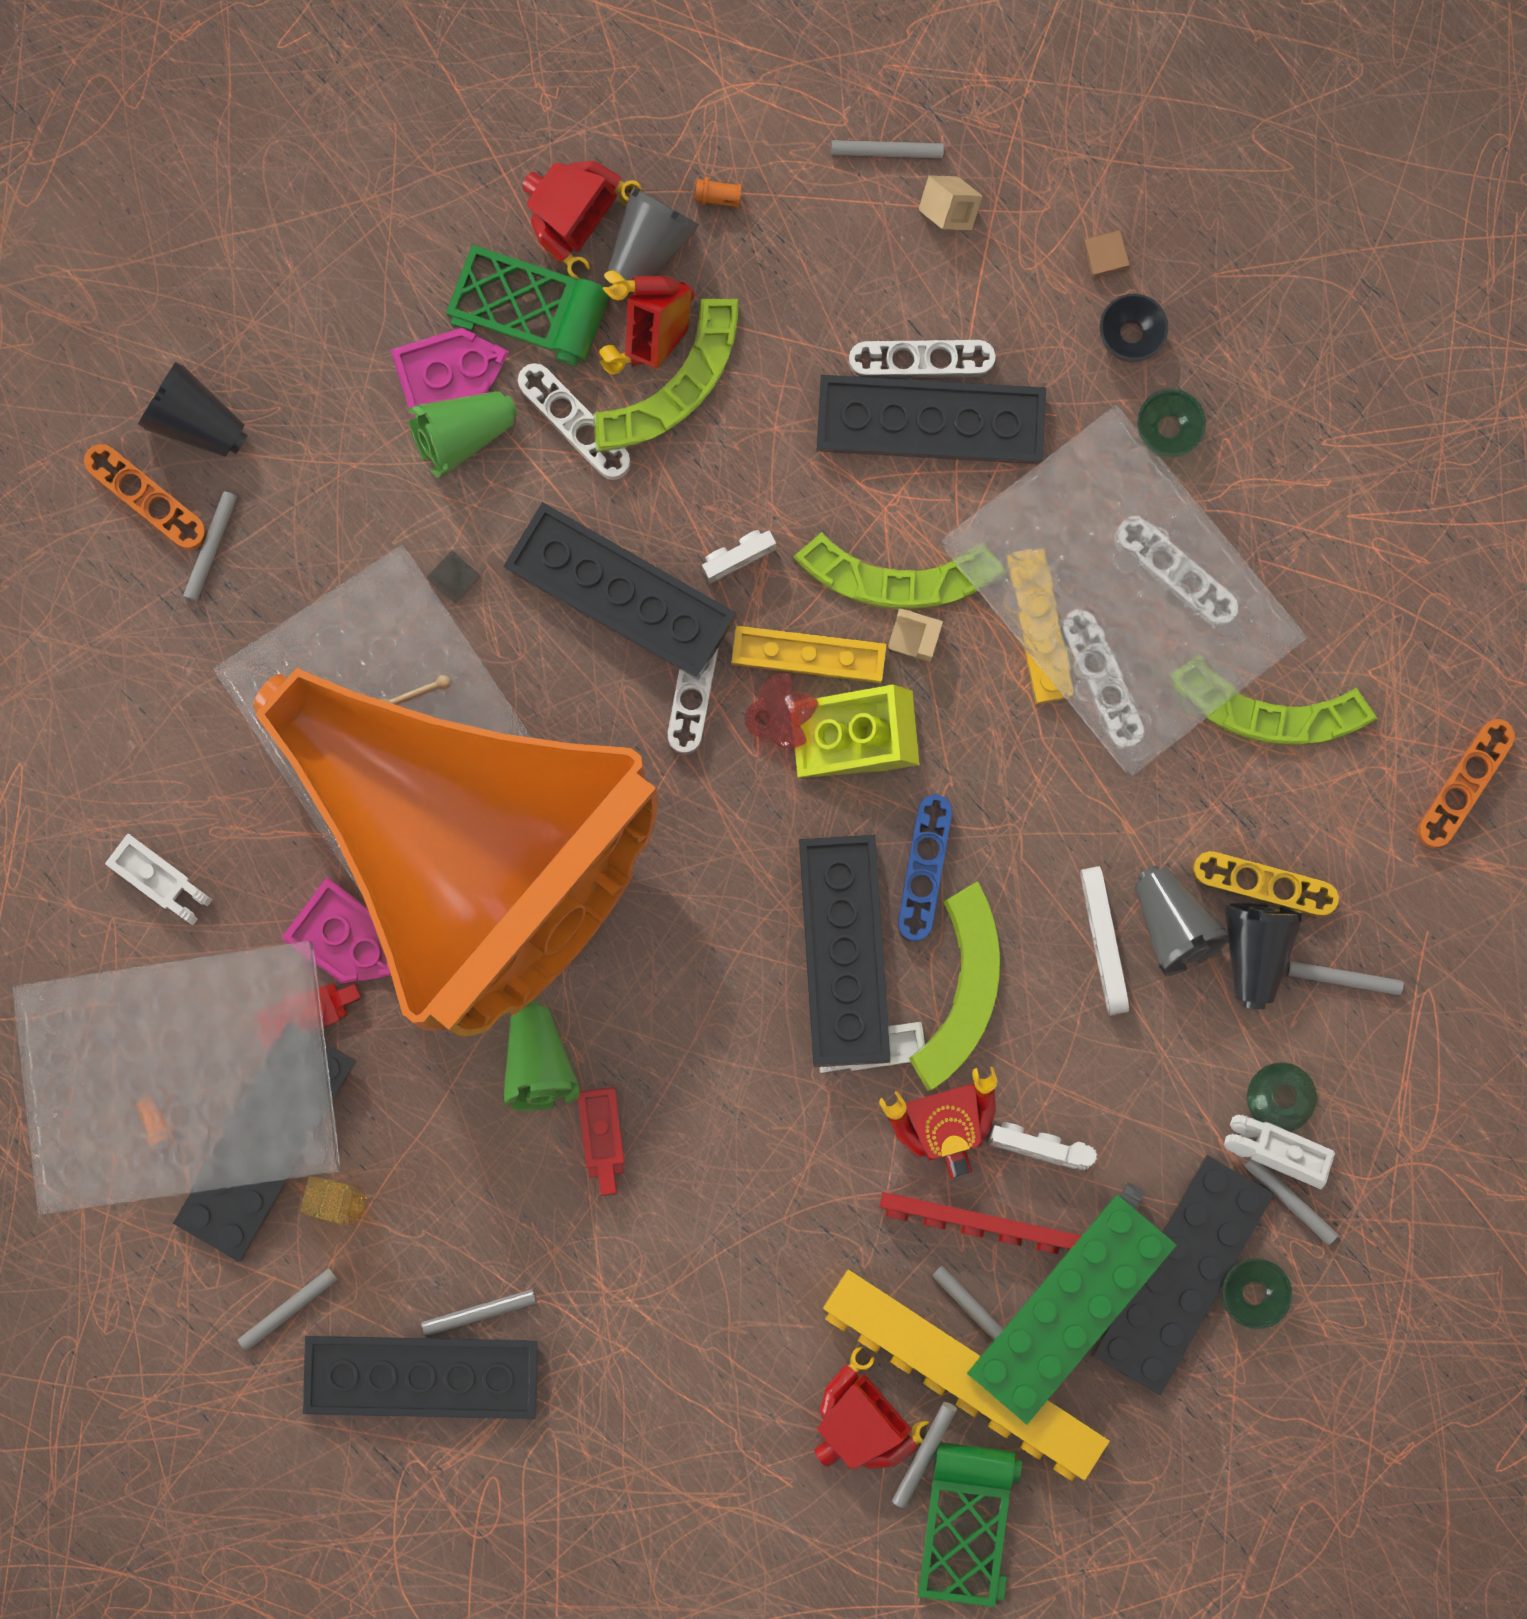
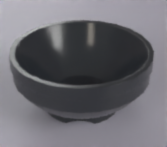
[1099,293,1168,363]

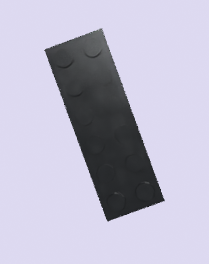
[816,375,1046,465]
[503,502,737,680]
[799,835,891,1068]
[173,1023,357,1262]
[1092,1155,1274,1395]
[303,1336,538,1419]

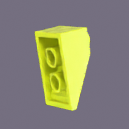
[791,684,920,778]

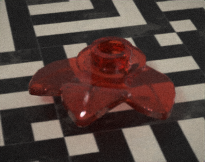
[745,673,819,749]

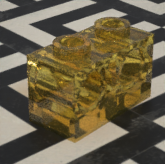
[299,1175,366,1225]

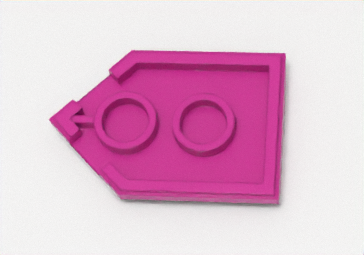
[391,328,509,419]
[281,877,391,984]

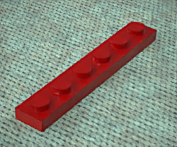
[879,1192,1081,1255]

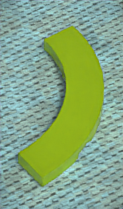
[594,299,738,452]
[793,532,1006,610]
[1166,656,1378,745]
[909,881,1000,1091]

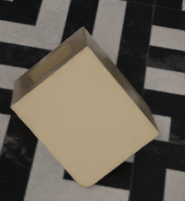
[919,175,983,230]
[888,608,943,663]

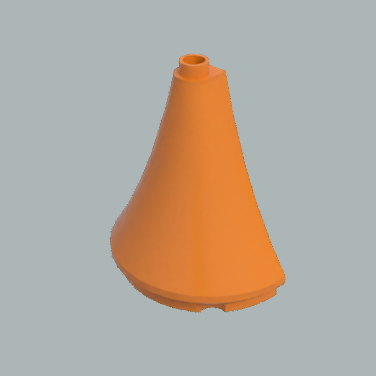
[253,667,658,1037]

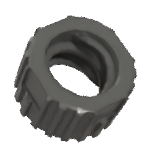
[1120,1183,1145,1210]

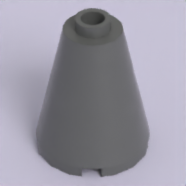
[607,187,699,297]
[1135,866,1230,976]

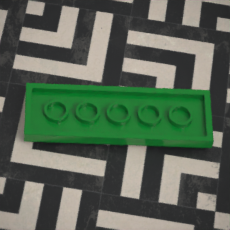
[967,1194,1177,1425]

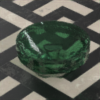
[1137,388,1206,458]
[1246,1062,1317,1131]
[1222,1258,1293,1329]

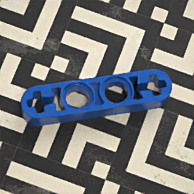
[898,794,952,942]

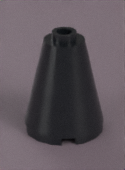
[138,362,248,457]
[1225,903,1302,1009]

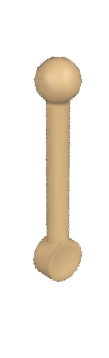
[379,675,451,705]

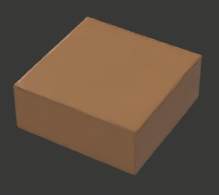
[1083,230,1130,278]

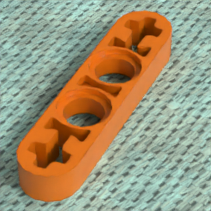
[84,444,207,551]
[1417,719,1515,849]

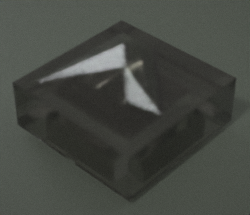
[426,550,481,604]

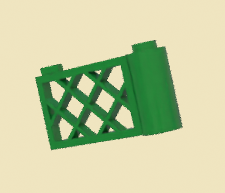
[446,244,610,367]
[918,1442,1022,1607]

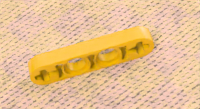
[1192,851,1339,917]

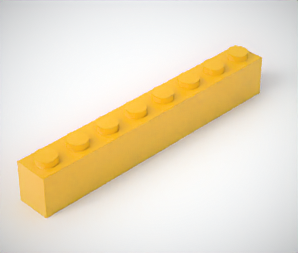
[823,1269,1110,1482]

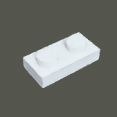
[702,530,776,584]

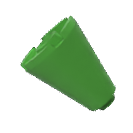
[408,391,517,478]
[503,1001,580,1111]

